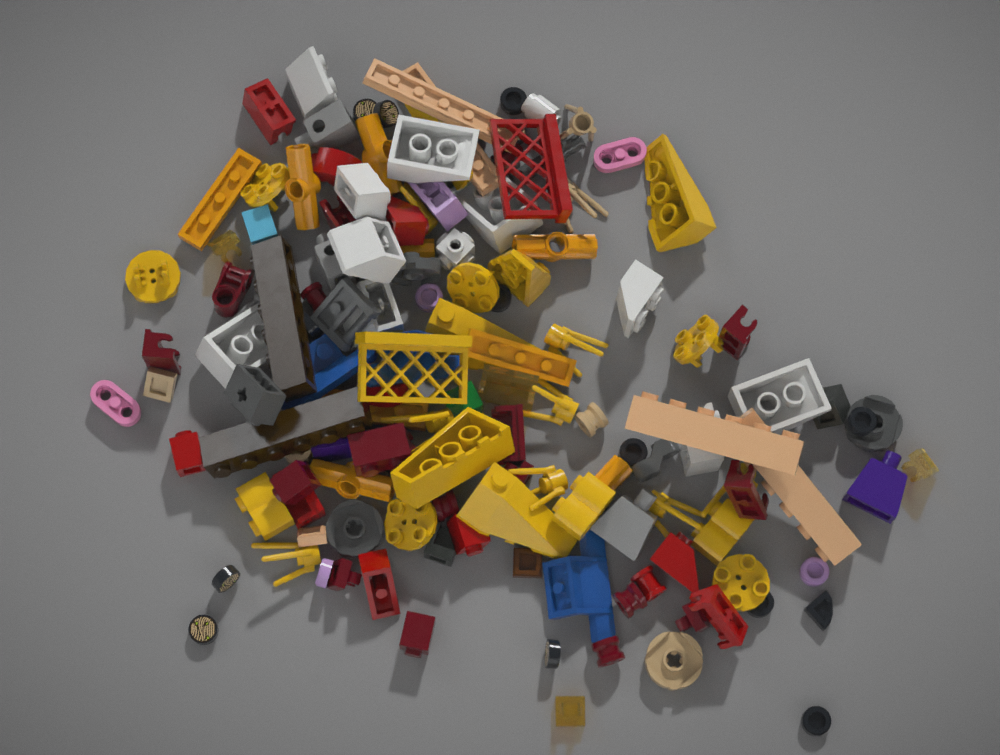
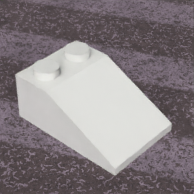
[387,115,480,183]
[450,177,543,254]
[195,302,269,389]
[727,358,832,435]

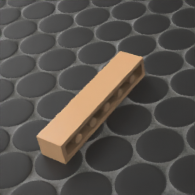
[625,391,805,475]
[739,408,862,566]

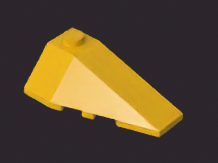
[644,134,717,252]
[487,249,551,307]
[425,298,540,375]
[456,462,578,559]

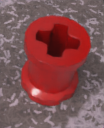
[630,565,667,603]

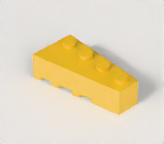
[390,407,515,509]

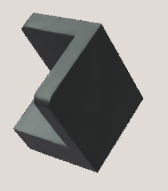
[813,384,851,430]
[424,521,456,567]

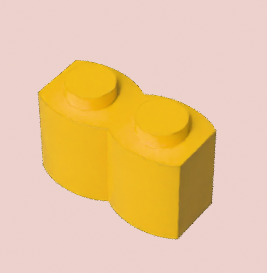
[234,472,295,541]
[552,472,616,541]
[691,498,754,566]

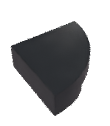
[804,590,833,631]

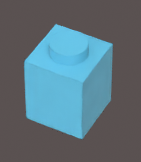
[241,204,278,245]

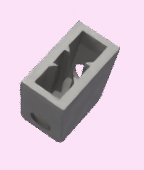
[294,99,361,150]
[314,232,358,293]
[590,488,658,561]

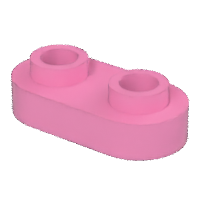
[593,137,647,173]
[90,380,141,427]

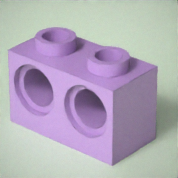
[408,182,469,232]

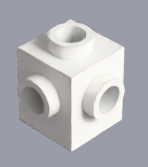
[436,228,475,271]

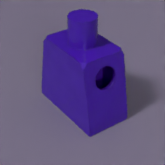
[842,451,908,524]

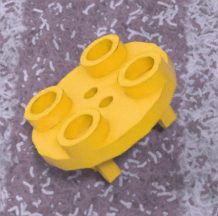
[241,163,289,212]
[125,250,181,303]
[447,262,499,313]
[673,314,724,368]
[384,499,437,551]
[712,554,770,612]

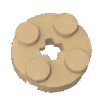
[644,631,703,691]

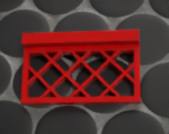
[489,114,573,223]

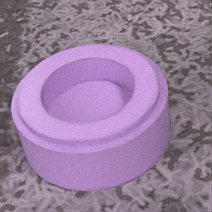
[415,283,443,313]
[799,557,829,587]
[315,558,334,589]

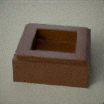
[513,548,542,579]

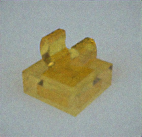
[207,230,242,263]
[901,448,939,482]
[555,696,585,727]

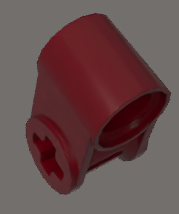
[212,261,254,318]

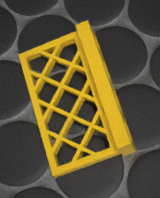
[355,331,472,404]

